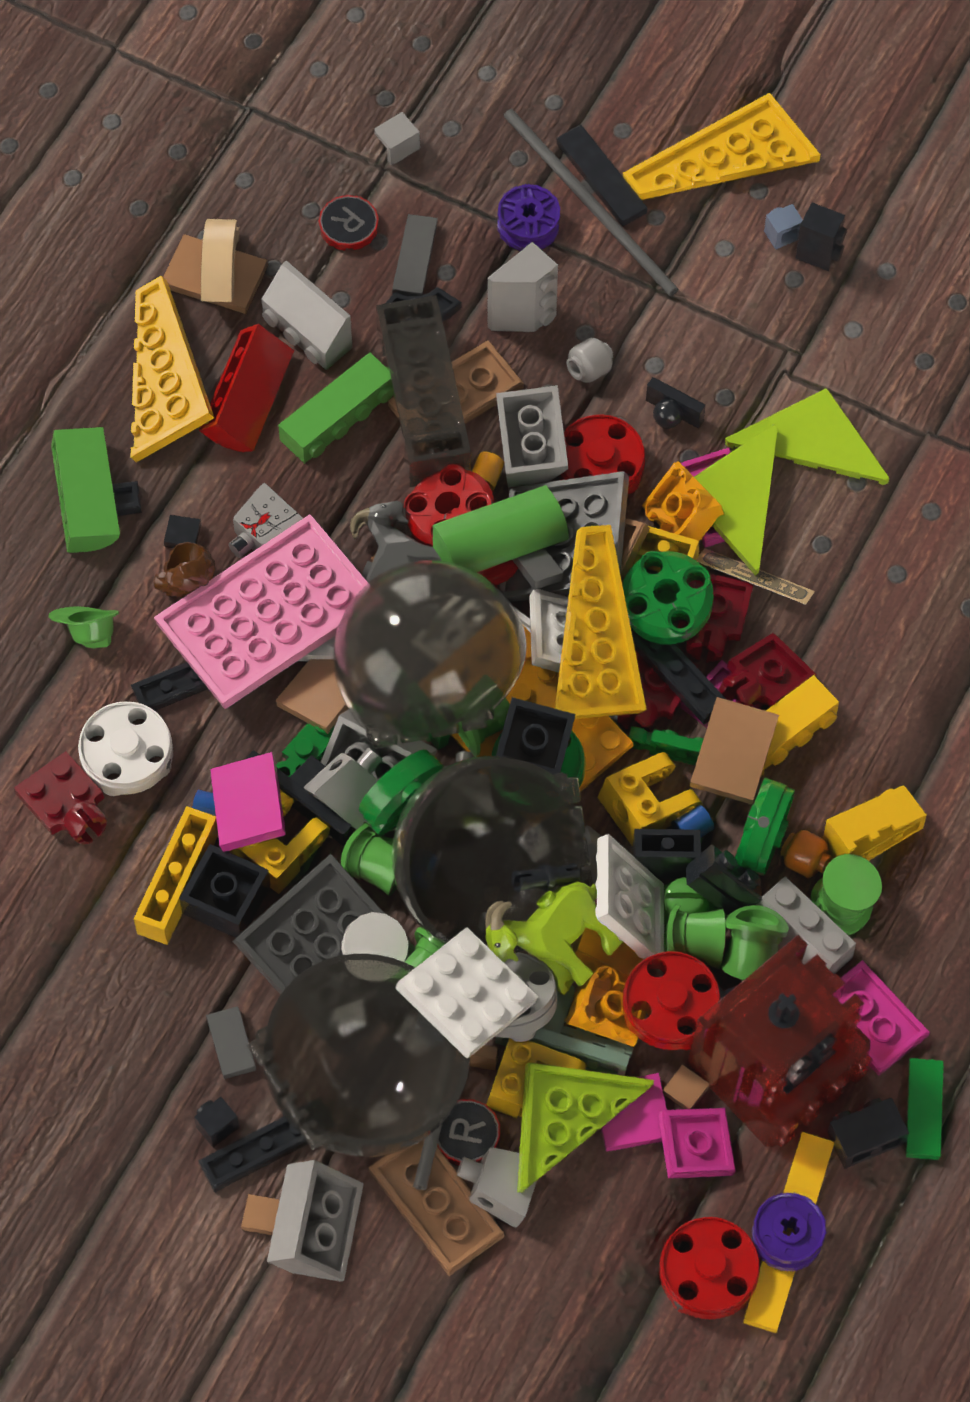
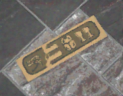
[696,548,815,605]

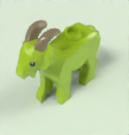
[485,882,623,995]

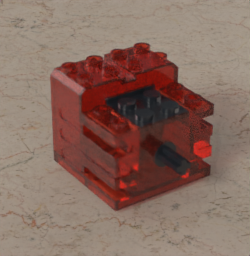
[687,935,873,1148]

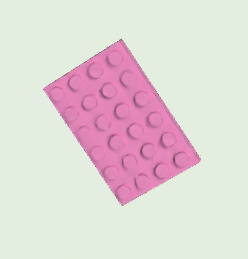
[154,514,382,709]

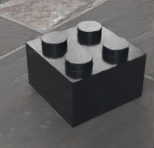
[493,697,576,785]
[179,844,271,938]

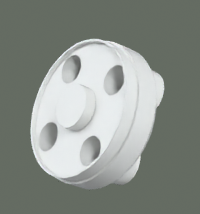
[78,701,173,796]

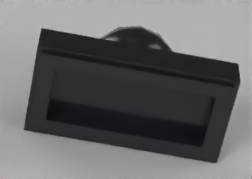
[646,377,706,429]

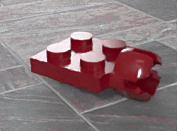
[678,574,754,663]
[719,633,817,708]
[617,651,700,732]
[14,751,107,844]

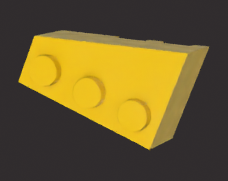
[823,785,927,861]

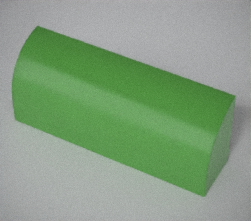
[51,427,120,553]
[433,485,569,580]

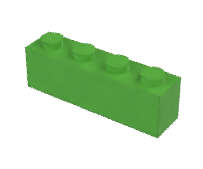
[278,352,395,464]

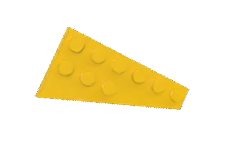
[623,93,821,200]
[130,276,215,463]
[555,525,646,719]

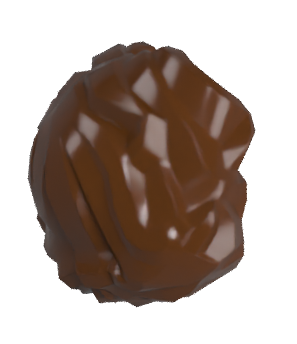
[153,542,215,597]

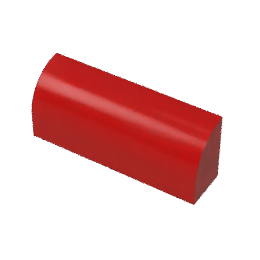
[199,324,294,452]

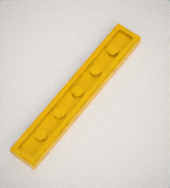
[743,1132,835,1333]

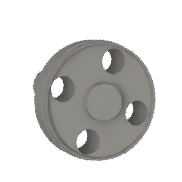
[495,952,557,1042]

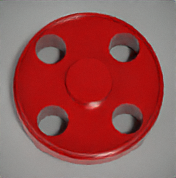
[558,414,645,494]
[404,464,496,547]
[622,951,721,1050]
[659,1217,760,1319]

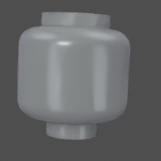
[566,338,613,383]

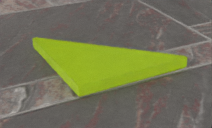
[725,388,889,485]
[694,423,778,575]
[517,1062,654,1193]

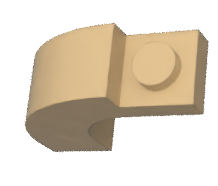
[201,219,239,302]

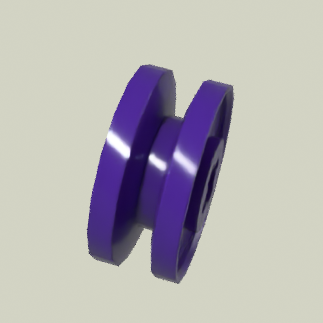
[497,184,560,251]
[752,1193,826,1271]

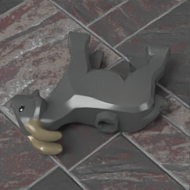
[350,501,452,630]

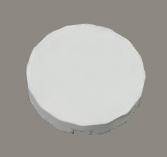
[341,912,408,980]

